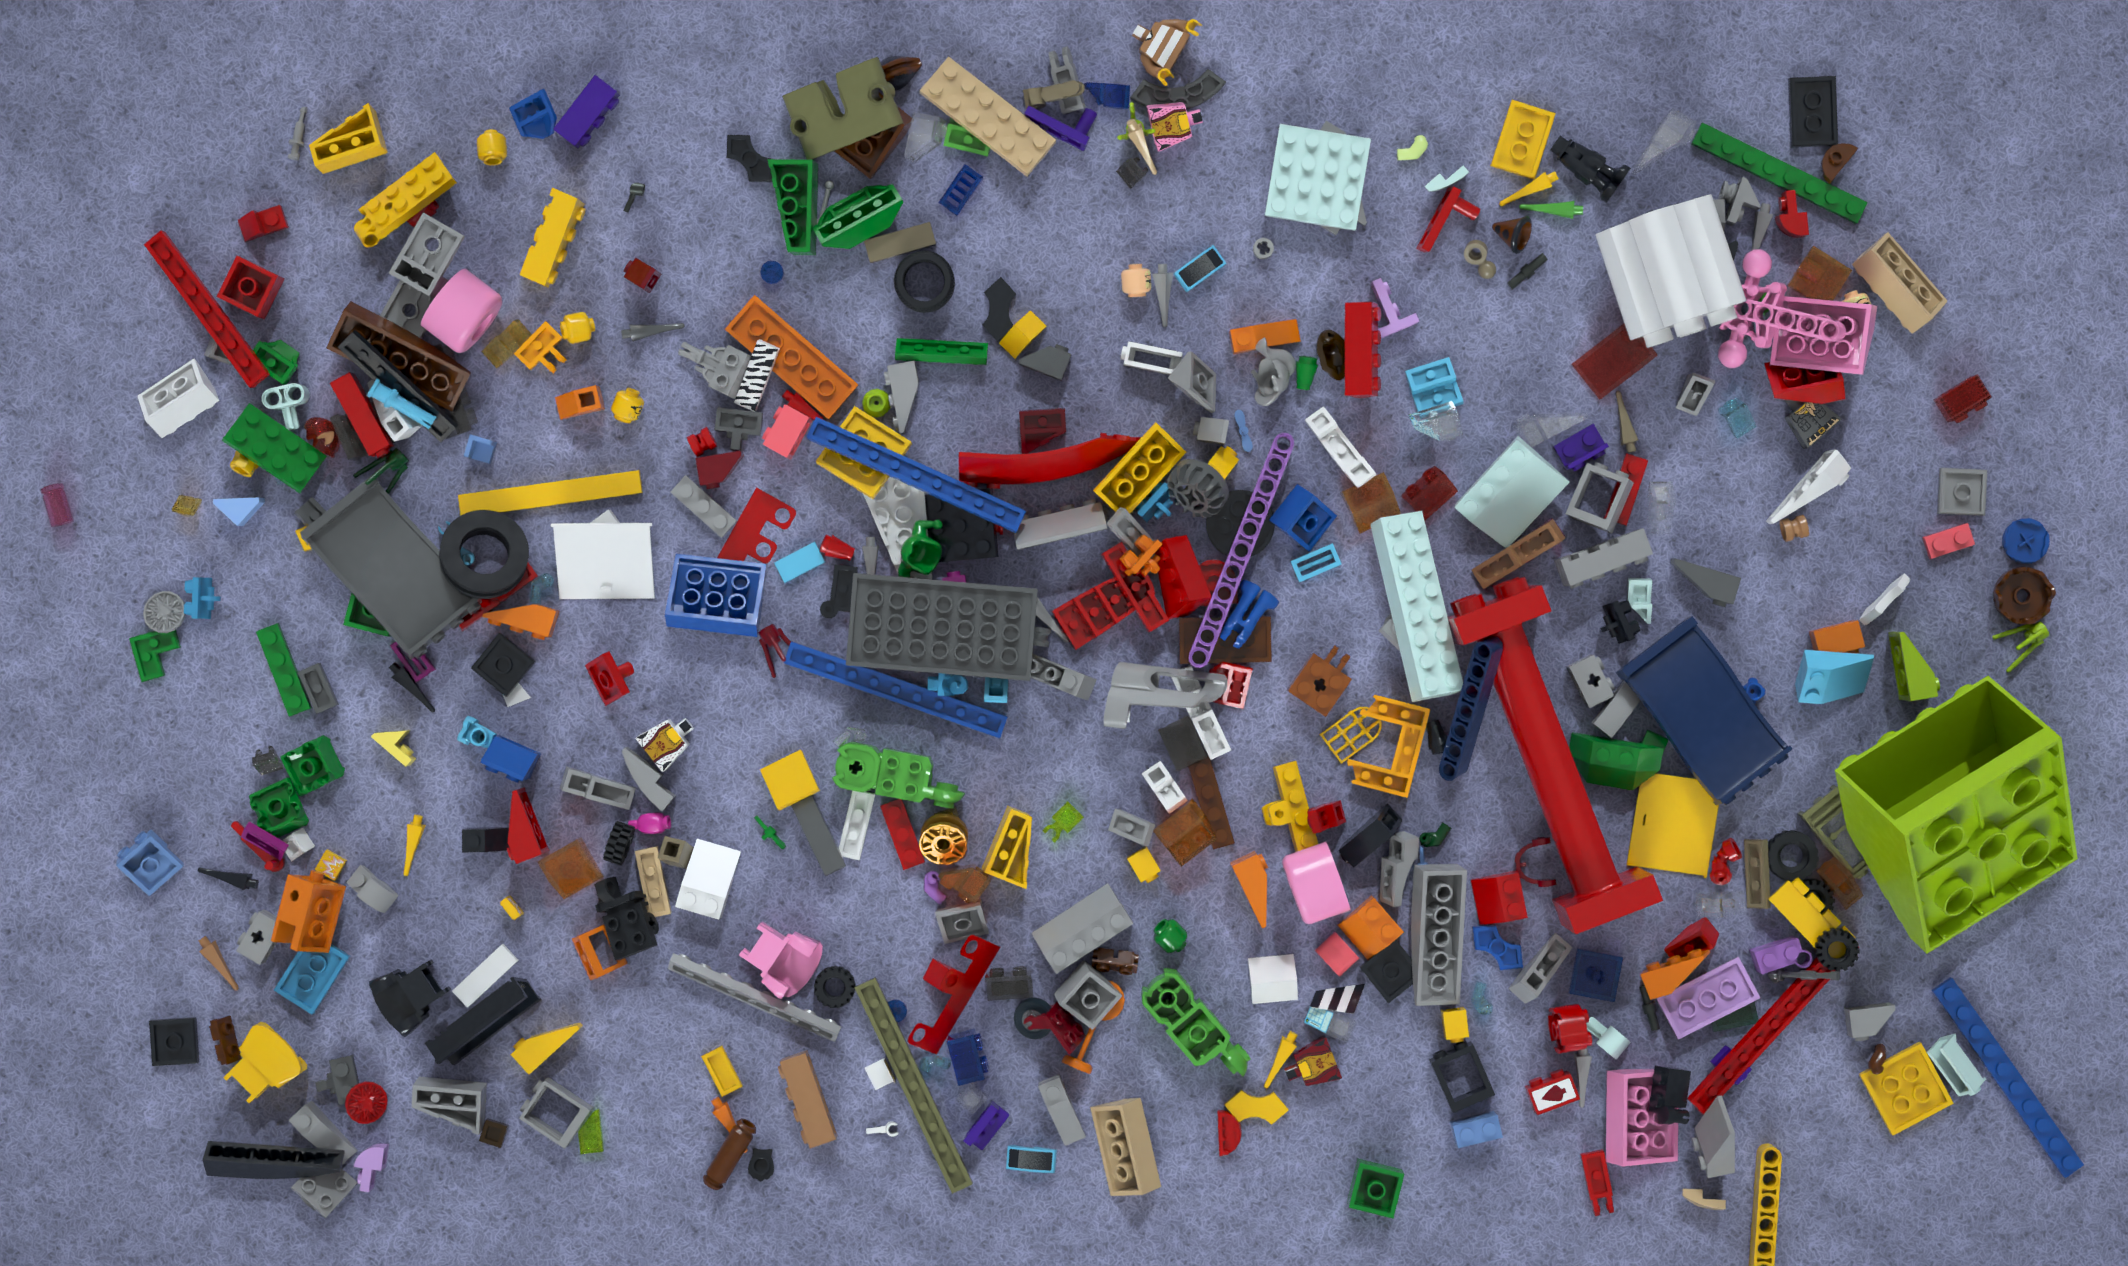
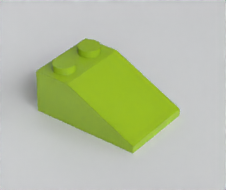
[1888,631,1940,701]

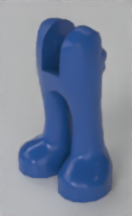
[1220,580,1279,649]

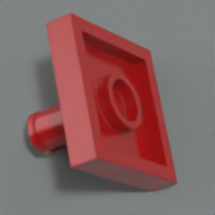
[585,651,634,706]

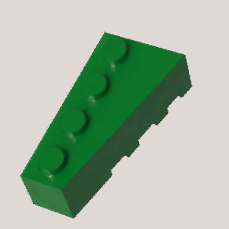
[767,159,819,255]

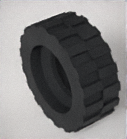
[1768,830,1819,881]

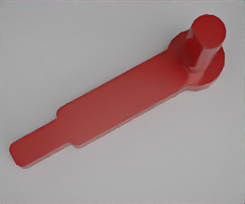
[231,821,285,872]

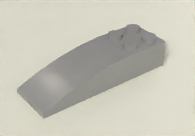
[1411,864,1467,1006]

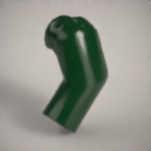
[1419,822,1452,847]

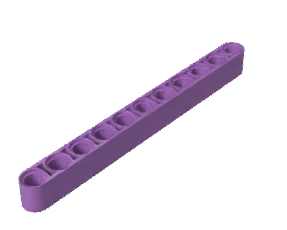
[1188,433,1294,668]

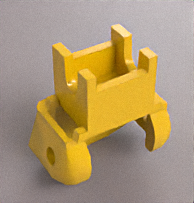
[223,1022,307,1103]

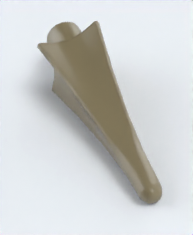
[1616,391,1639,453]

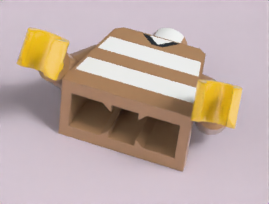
[1132,19,1202,86]

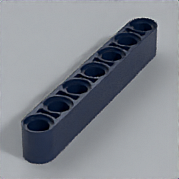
[1439,636,1503,781]

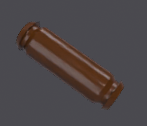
[703,1118,756,1190]

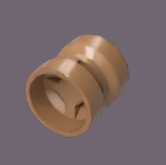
[1780,515,1809,542]

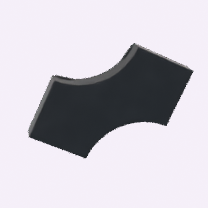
[726,135,772,183]
[982,277,1016,342]

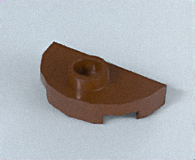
[1821,143,1858,184]

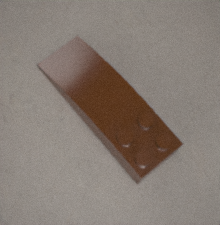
[326,301,471,411]

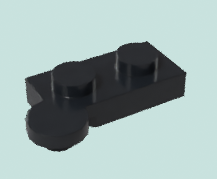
[820,564,858,618]

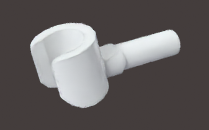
[866,1121,898,1137]

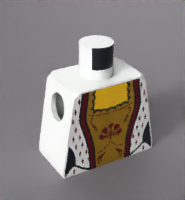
[635,718,694,772]

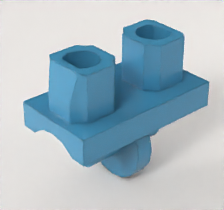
[1136,482,1173,523]
[184,577,221,619]
[927,673,968,696]

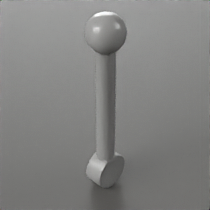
[817,181,834,223]

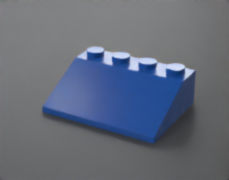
[665,554,767,637]

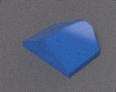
[509,89,557,139]

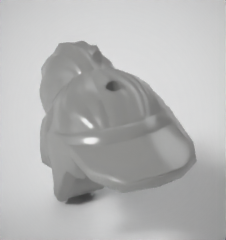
[1251,337,1296,407]

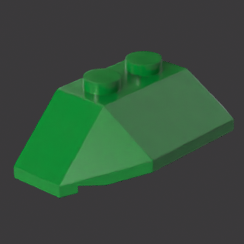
[813,184,903,249]
[1569,732,1664,791]

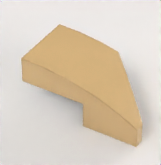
[1682,1189,1726,1210]

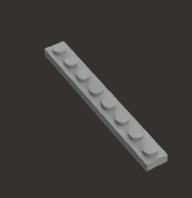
[668,953,841,1042]

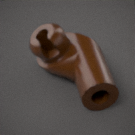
[1868,1044,1886,1075]

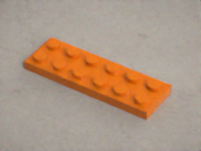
[725,295,859,420]

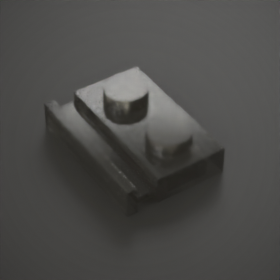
[1158,716,1208,772]

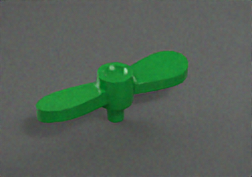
[754,815,786,850]

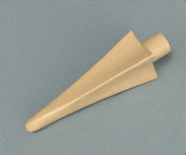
[1126,119,1157,175]

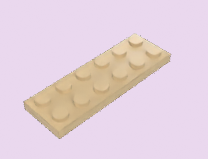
[920,56,1056,177]

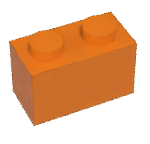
[1809,620,1865,654]

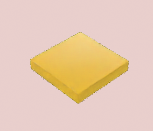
[760,749,820,811]

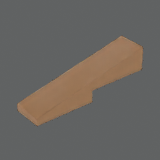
[1471,519,1565,589]

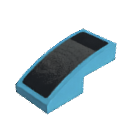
[1174,245,1227,292]
[1006,1145,1057,1173]

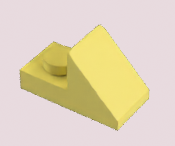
[371,730,416,767]

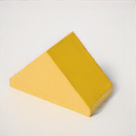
[999,310,1047,359]

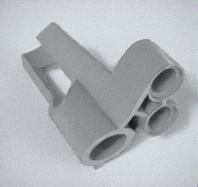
[1104,662,1227,729]

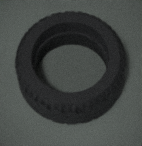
[894,251,955,313]

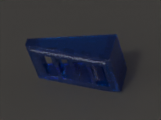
[938,164,984,216]

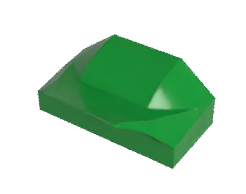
[253,340,299,385]

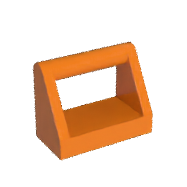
[572,924,628,980]

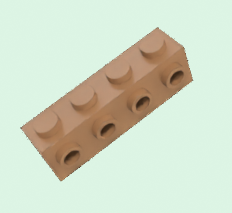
[778,1050,838,1149]

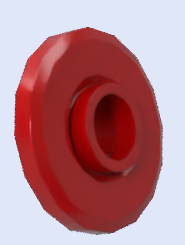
[345,1081,388,1124]

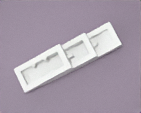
[1171,664,1231,760]

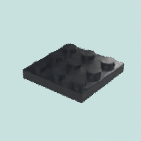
[925,488,999,563]

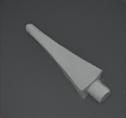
[1751,203,1773,251]
[1152,264,1173,327]
[862,537,879,575]
[1036,597,1069,643]
[1574,1046,1592,1108]

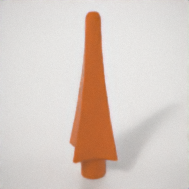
[711,1096,748,1153]

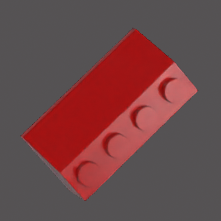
[1345,302,1381,398]

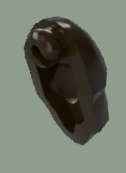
[1316,329,1345,380]

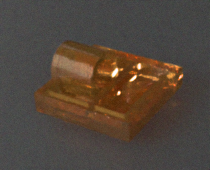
[1787,246,1852,301]

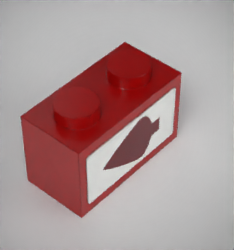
[1525,1069,1580,1115]

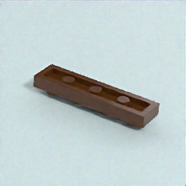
[1187,756,1235,850]

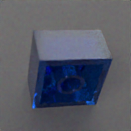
[946,1028,989,1086]

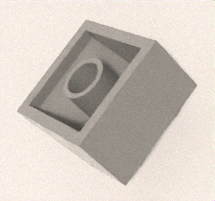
[1054,960,1122,1030]

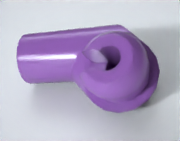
[924,871,947,905]

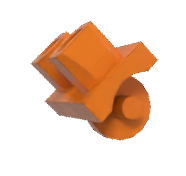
[1120,534,1162,576]

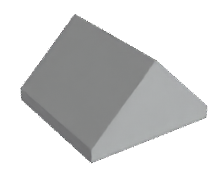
[1168,351,1216,413]
[935,899,989,944]

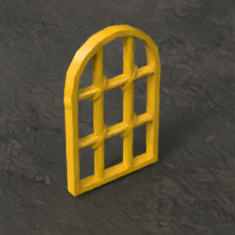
[1319,707,1382,764]

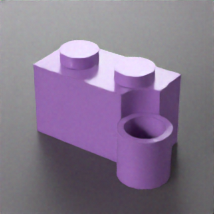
[1749,935,1813,974]

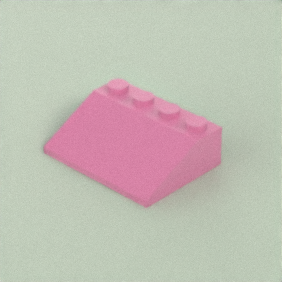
[1770,296,1877,375]
[1606,1069,1678,1166]

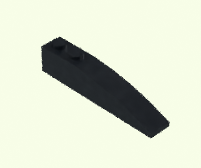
[202,1141,345,1179]

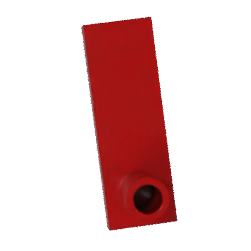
[1416,186,1481,253]

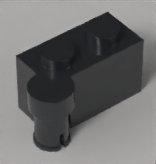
[1649,1065,1691,1125]

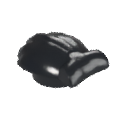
[748,1148,774,1182]

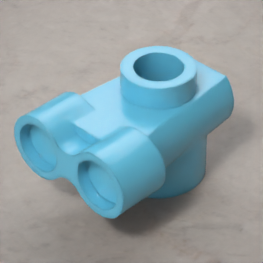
[457,716,497,749]

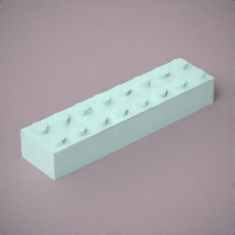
[1370,511,1463,702]

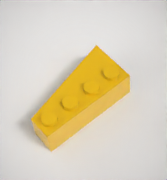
[519,187,586,288]

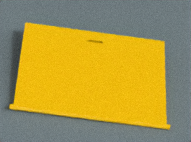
[1626,773,1719,878]

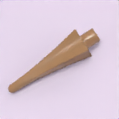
[198,936,239,991]

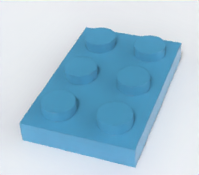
[274,944,350,1015]

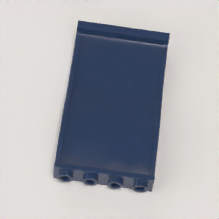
[1615,616,1793,805]

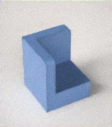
[464,434,497,464]

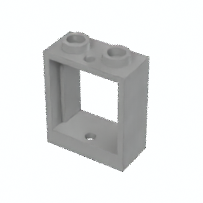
[1565,462,1634,534]
[519,1077,593,1149]

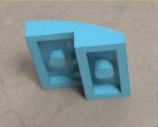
[1405,357,1464,418]

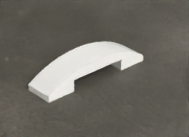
[1305,406,1376,488]

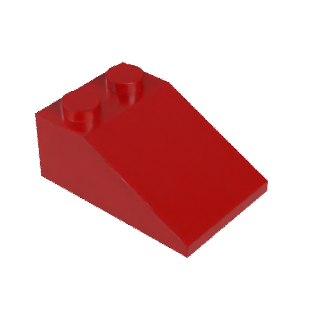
[1764,362,1845,404]
[507,787,550,864]

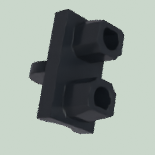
[1600,600,1641,644]

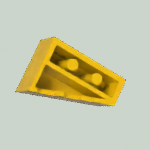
[309,103,388,174]
[981,805,1032,889]

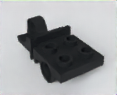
[594,877,659,960]

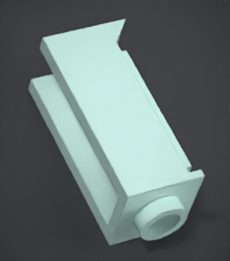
[1927,1033,1986,1096]

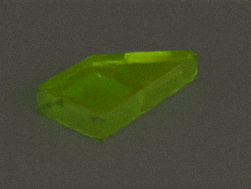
[578,1109,604,1154]

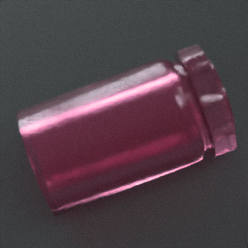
[40,483,74,527]

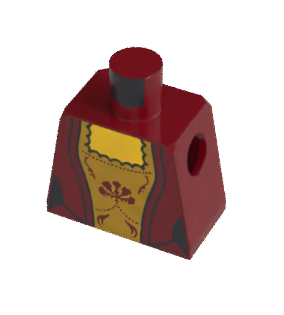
[1284,1035,1342,1086]

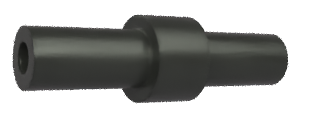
[1507,253,1548,290]
[1639,985,1660,1031]

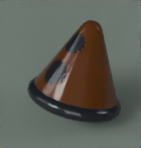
[1492,216,1532,254]

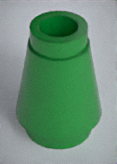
[1296,356,1318,390]

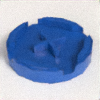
[2002,518,2050,564]

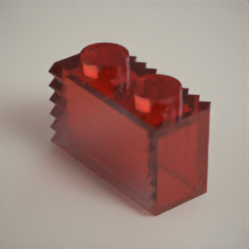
[1933,374,1992,424]

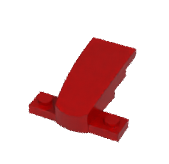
[1051,542,1169,650]

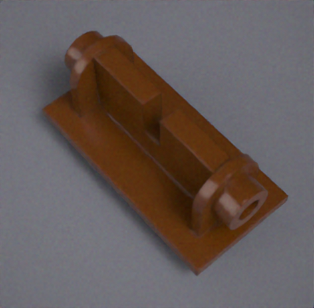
[1092,947,1139,975]
[209,1015,242,1065]

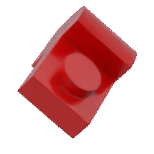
[1774,190,1809,238]
[1307,800,1346,834]

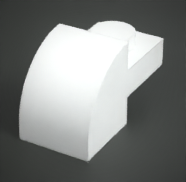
[1142,761,1188,814]

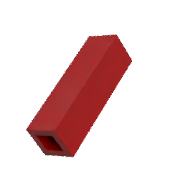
[330,372,394,458]

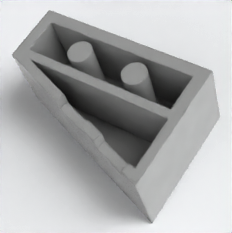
[412,1077,487,1135]

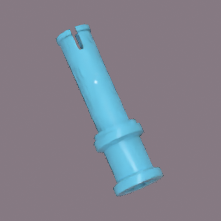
[366,378,436,429]

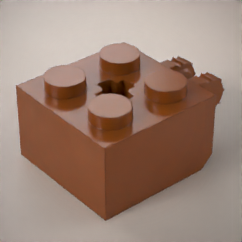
[1286,645,1352,717]

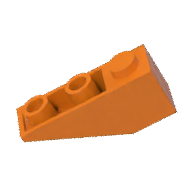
[482,604,560,640]
[1640,949,1711,1000]

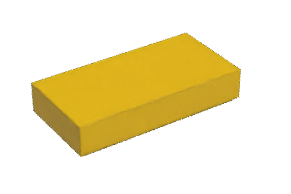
[701,1045,743,1097]

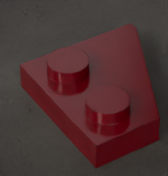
[1019,408,1066,454]

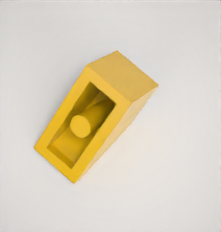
[1207,446,1239,479]

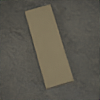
[864,222,936,263]
[1744,839,1771,909]

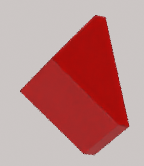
[923,958,961,995]

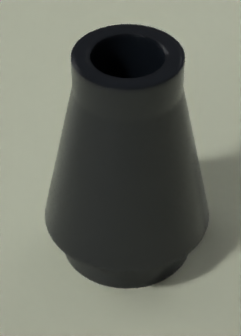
[1426,720,1447,755]

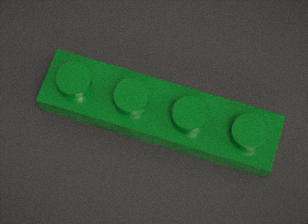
[895,338,988,365]
[256,623,312,717]

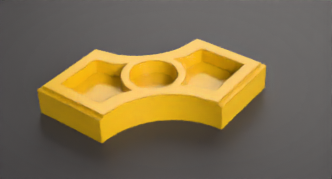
[1224,1089,1289,1125]

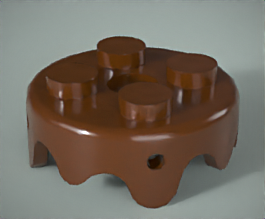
[1993,567,2056,624]

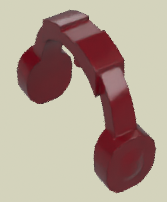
[1514,837,1557,887]

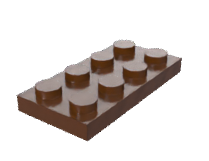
[1179,616,1272,664]

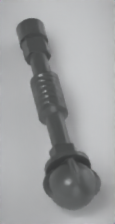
[1768,968,1840,983]

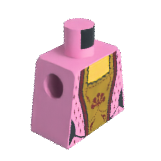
[1146,102,1203,151]

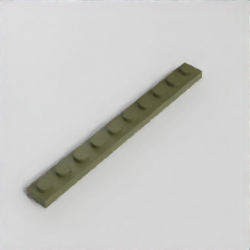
[854,977,973,1194]

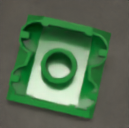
[280,735,345,797]
[249,778,309,838]

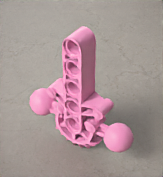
[1718,249,1846,368]

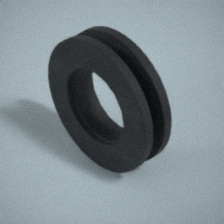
[439,510,529,599]

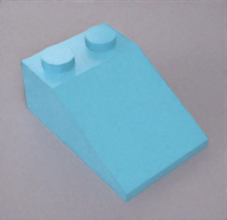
[1795,650,1874,704]

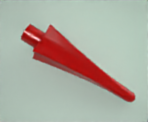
[782,390,826,421]

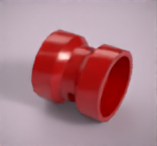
[687,427,718,457]

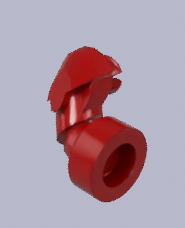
[1710,838,1742,885]

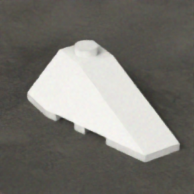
[1766,449,1851,524]

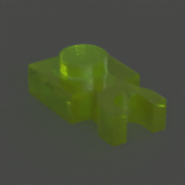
[1042,801,1084,843]

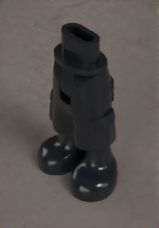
[1550,135,1631,203]

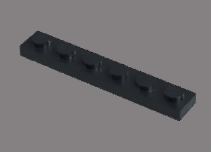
[338,330,458,442]

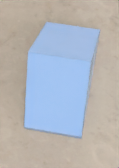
[213,497,265,526]

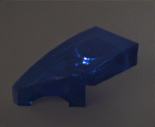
[1084,82,1130,109]

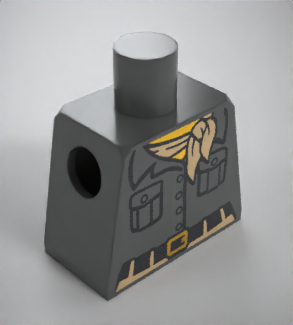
[1784,400,1842,449]

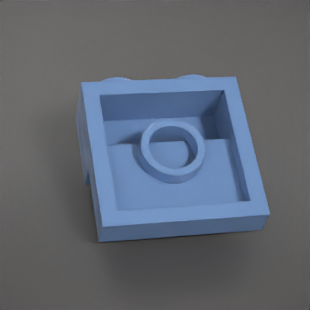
[116,830,184,896]

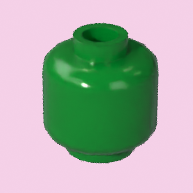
[1153,919,1187,953]

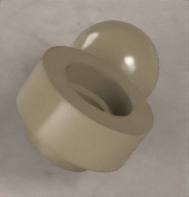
[1464,240,1496,279]

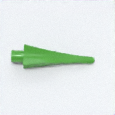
[1519,201,1583,219]

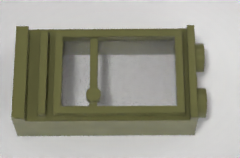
[1797,785,1869,879]

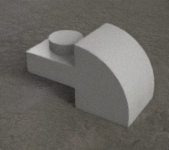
[346,865,399,913]

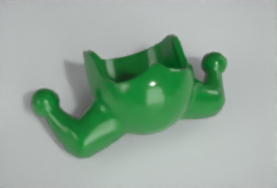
[898,520,942,578]

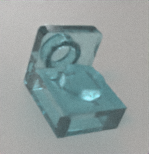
[1718,398,1757,439]

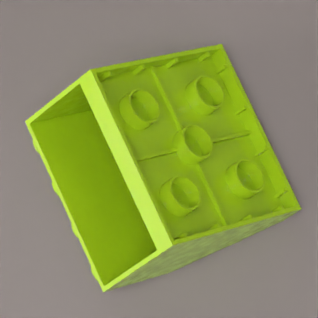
[1835,676,2078,954]

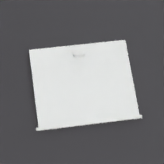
[551,523,655,599]

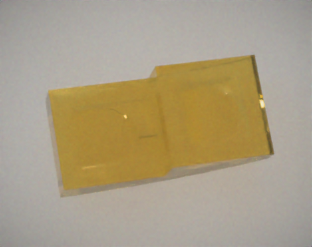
[481,319,532,369]

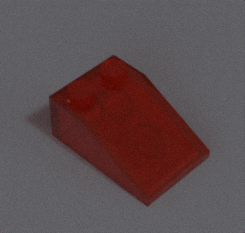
[1571,322,1658,400]

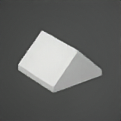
[1248,954,1298,1004]

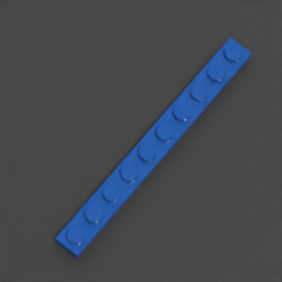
[806,417,1026,533]
[784,641,1008,738]
[1932,977,2084,1178]

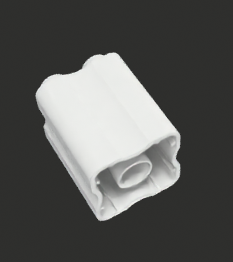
[1595,194,1747,348]

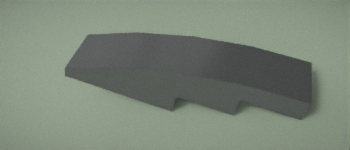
[791,795,846,876]

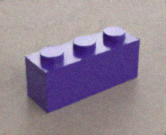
[553,75,620,149]

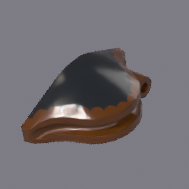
[879,56,922,91]

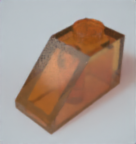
[1817,857,1864,910]

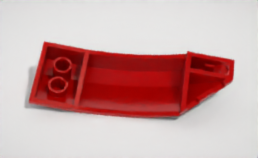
[959,432,1141,489]

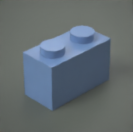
[1450,1111,1503,1148]

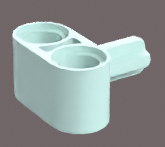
[262,383,310,431]
[1586,1017,1631,1060]

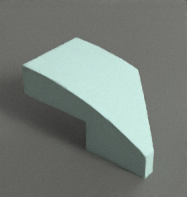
[1424,166,1469,192]
[1627,578,1652,624]

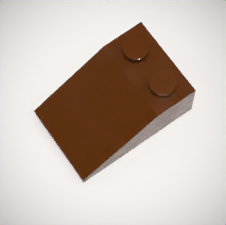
[834,92,915,179]

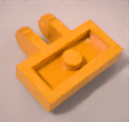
[514,321,567,374]

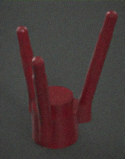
[758,624,791,678]

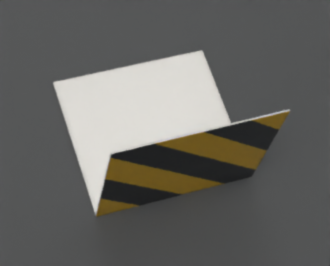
[865,1058,896,1090]

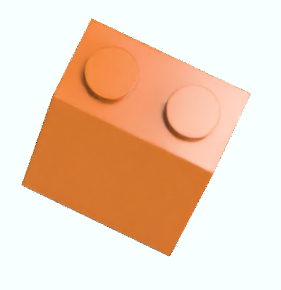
[1337,895,1404,960]

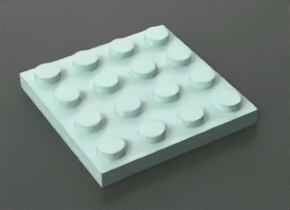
[1265,124,1371,231]

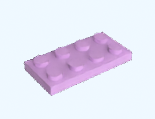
[1656,957,1760,1040]

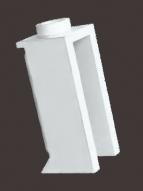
[1121,341,1183,375]

